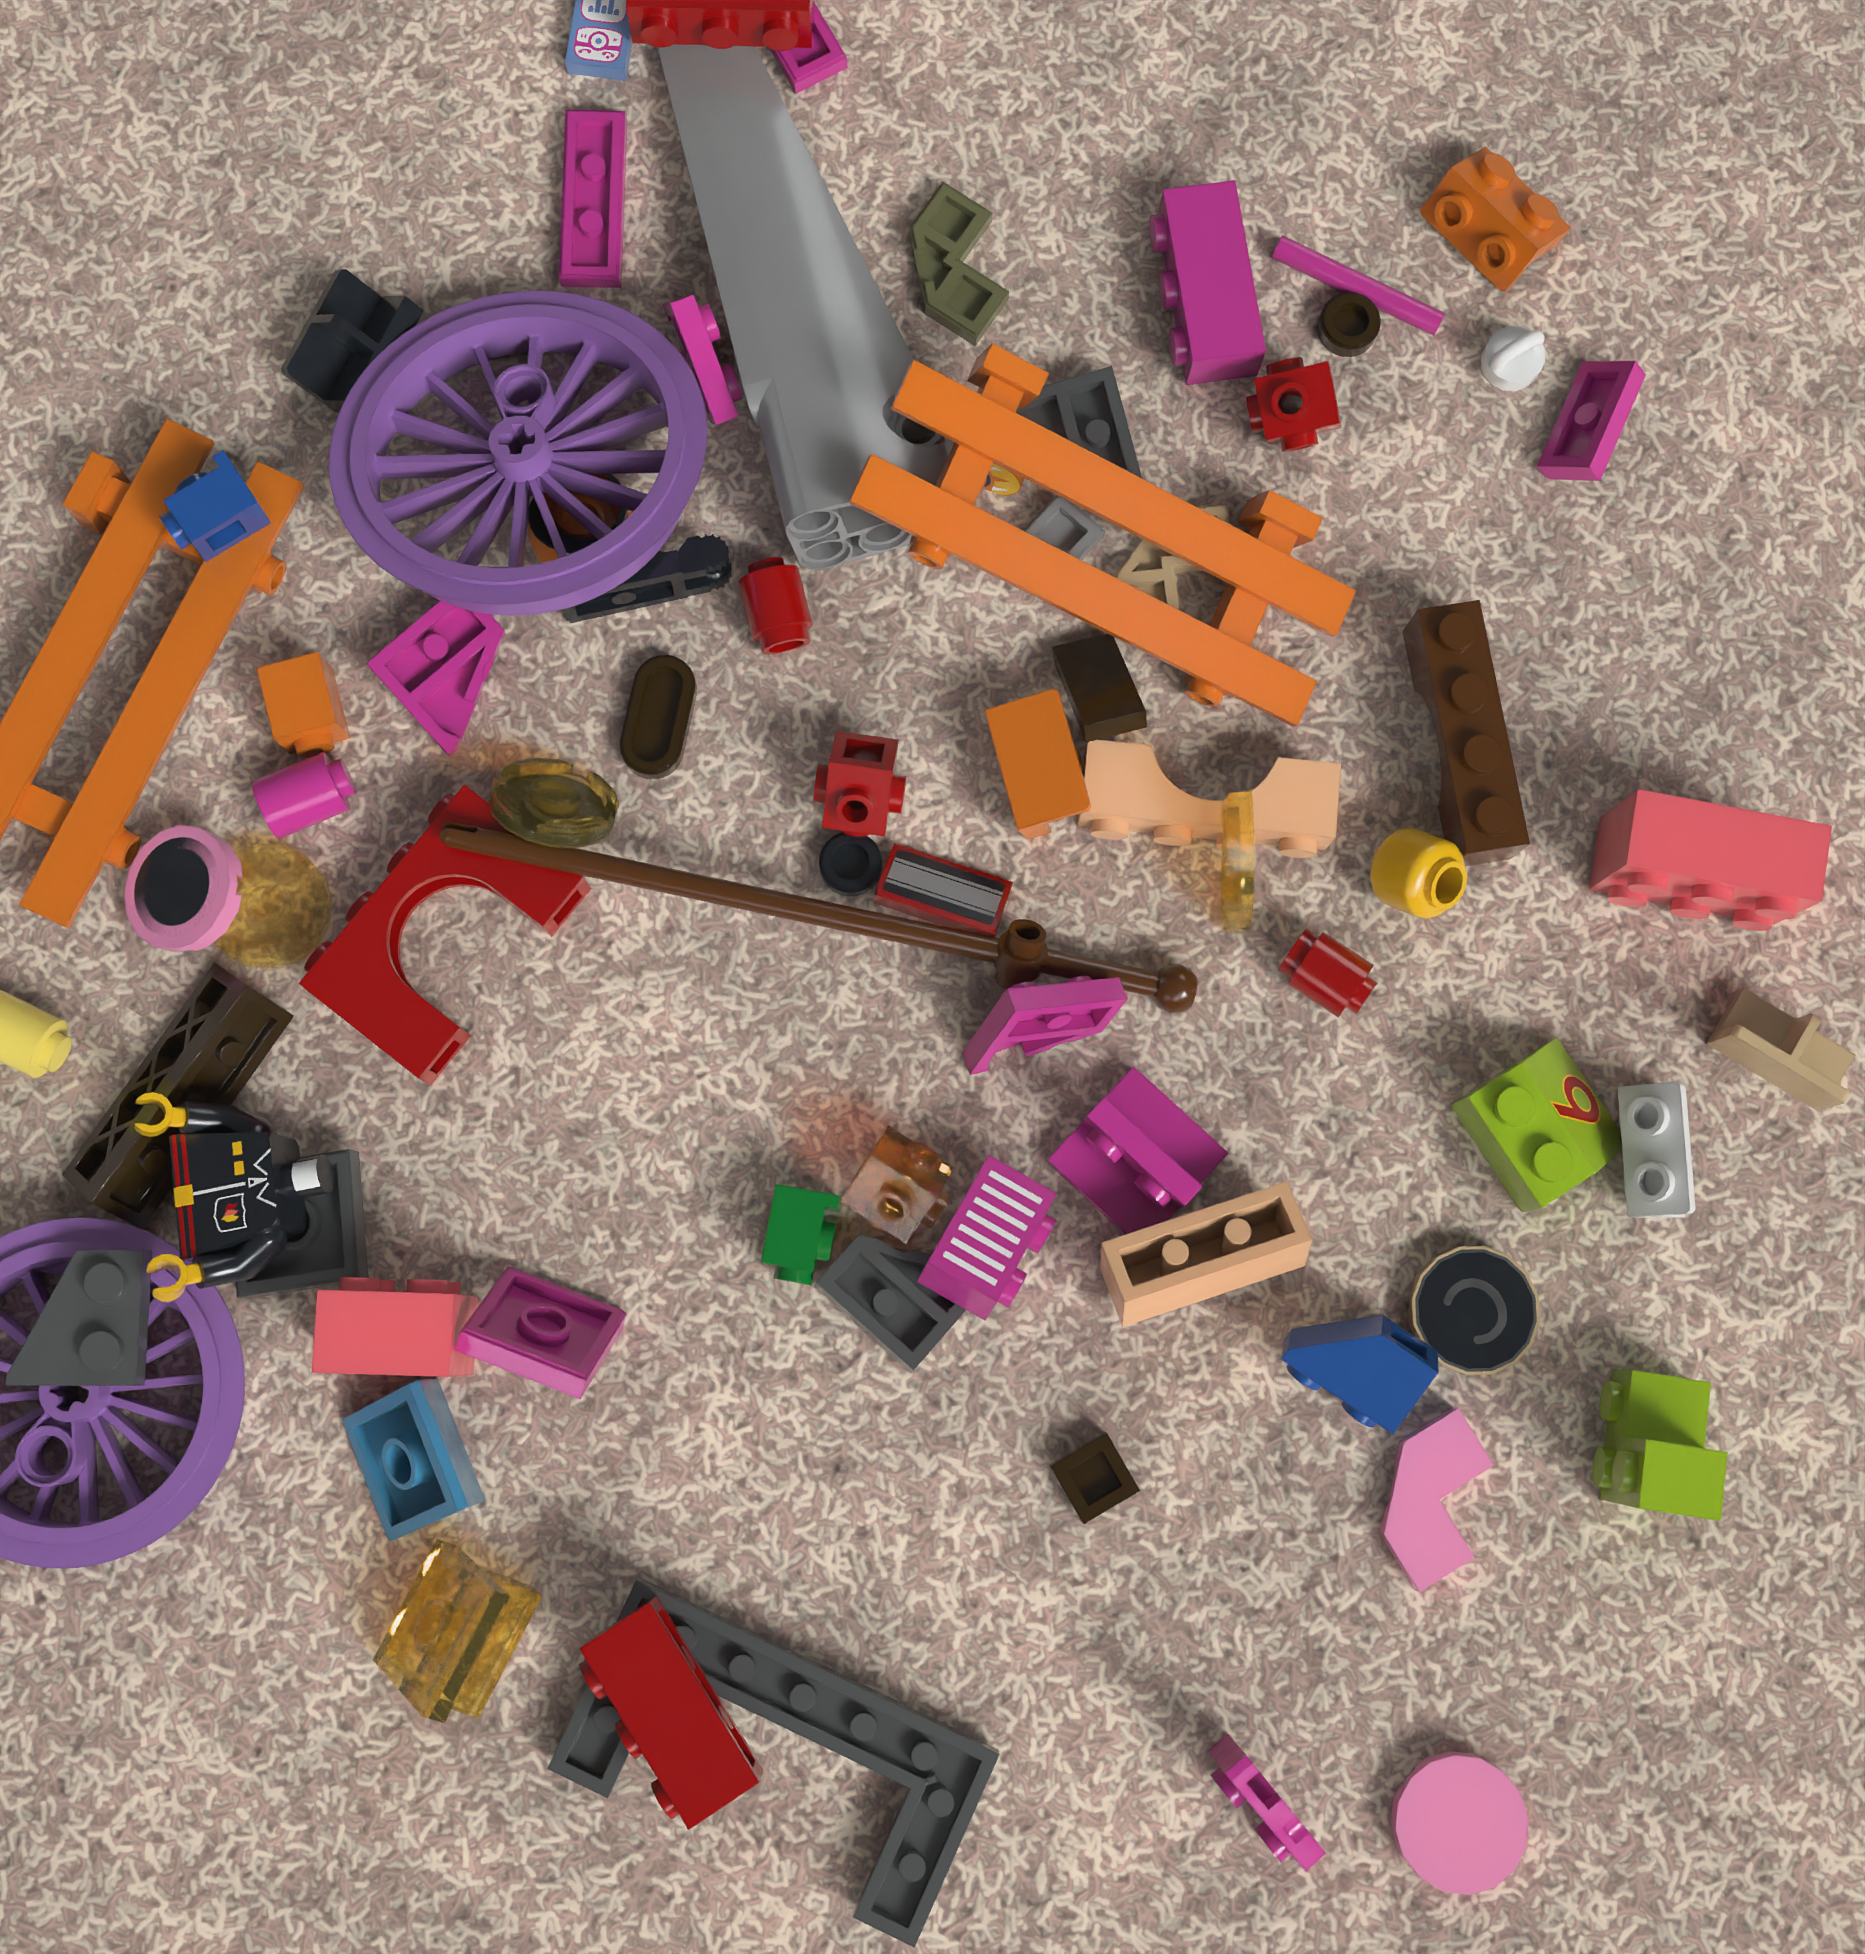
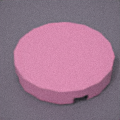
[1391,1751,1529,1895]

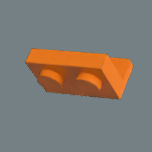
[1420,146,1572,291]

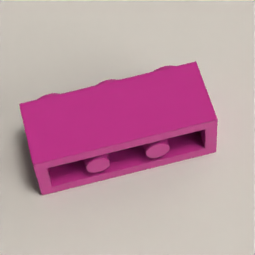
[1149,180,1266,385]

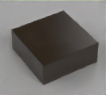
[1049,1432,1140,1524]

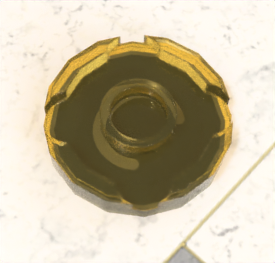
[488,758,619,848]
[214,843,333,970]

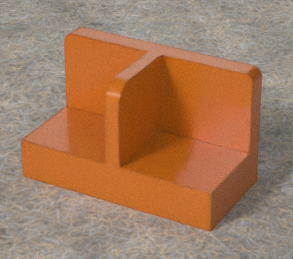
[984,689,1091,840]

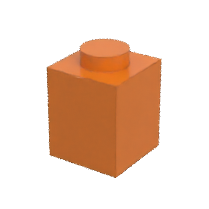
[256,651,350,758]

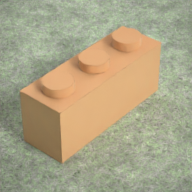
[1100,1181,1312,1327]

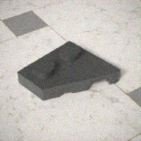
[1015,366,1142,478]
[814,1234,966,1374]
[6,1250,152,1386]

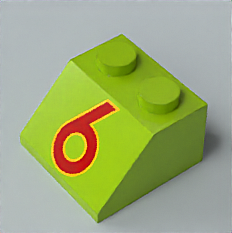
[1451,1037,1622,1212]

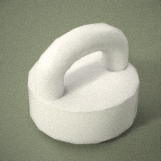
[1480,326,1545,391]

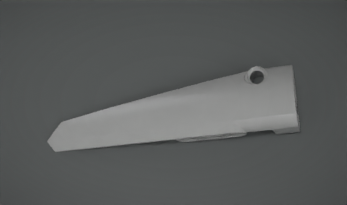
[657,45,953,570]

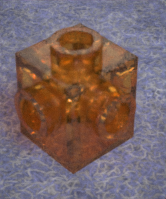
[840,1125,953,1244]

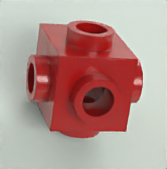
[1246,357,1342,452]
[813,731,906,837]

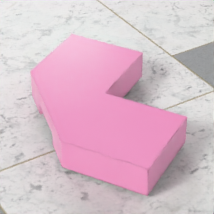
[1379,1407,1494,1592]

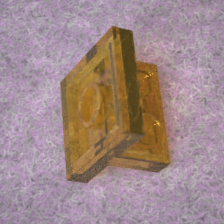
[373,1539,543,1723]

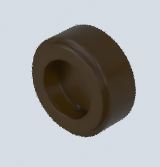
[1317,292,1381,357]

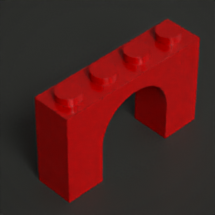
[298,784,592,1085]

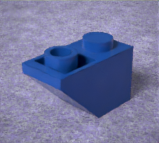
[1281,1315,1439,1434]

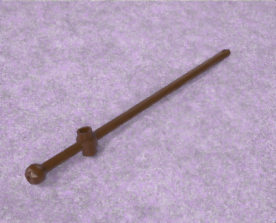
[439,822,1198,1014]

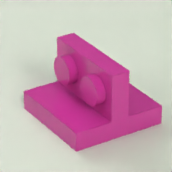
[1046,1066,1228,1235]

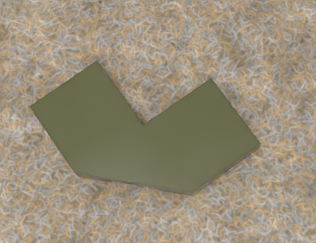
[909,182,1009,346]

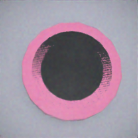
[124,825,243,953]

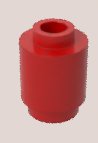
[738,557,813,655]
[1278,928,1378,1018]

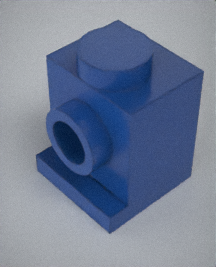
[159,450,271,562]

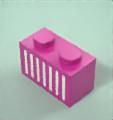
[917,1155,1057,1321]

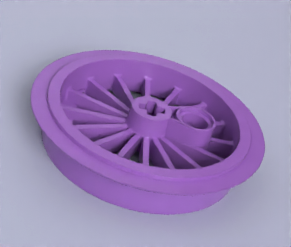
[0,1218,245,1568]

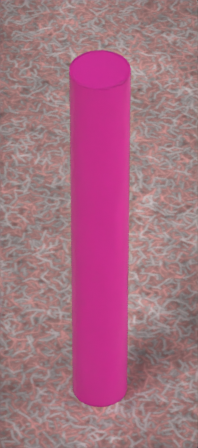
[1272,235,1445,336]

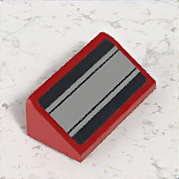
[874,843,1013,937]

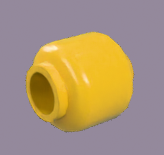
[1370,827,1467,919]

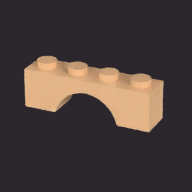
[1077,740,1341,858]

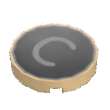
[1407,1246,1540,1375]

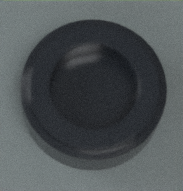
[819,833,882,897]

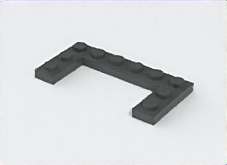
[547,1577,1000,1948]

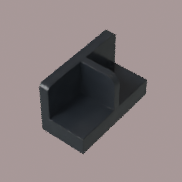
[281,269,424,414]

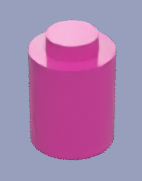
[251,752,357,839]

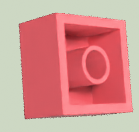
[311,1277,478,1377]

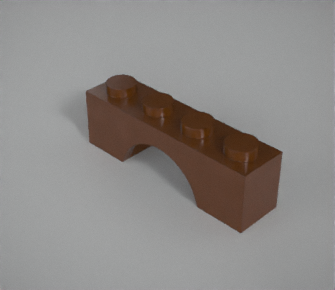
[1402,600,1530,866]

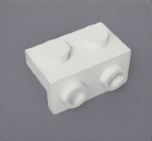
[1618,1082,1695,1219]

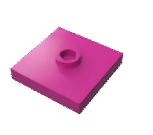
[455,1266,627,1399]

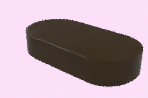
[620,655,697,779]

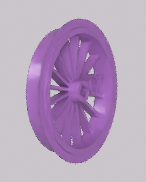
[329,291,707,616]

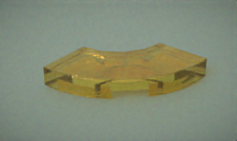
[1220,791,1254,933]

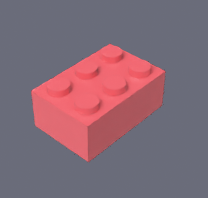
[1589,789,1832,931]

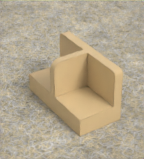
[1706,988,1855,1111]

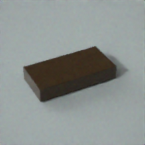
[1052,633,1147,742]

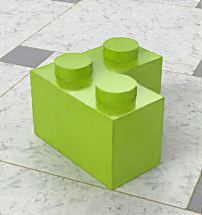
[1592,1369,1728,1521]

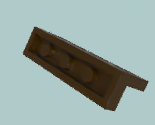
[62,962,294,1229]

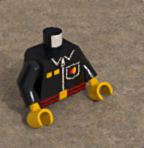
[134,1092,334,1302]

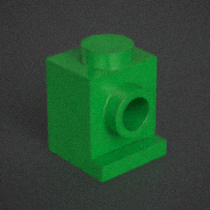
[761,1184,842,1286]

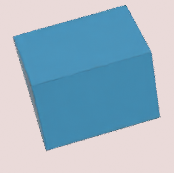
[342,1379,485,1542]

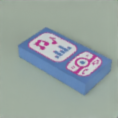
[565,0,633,81]

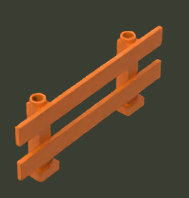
[848,343,1356,727]
[0,418,305,929]

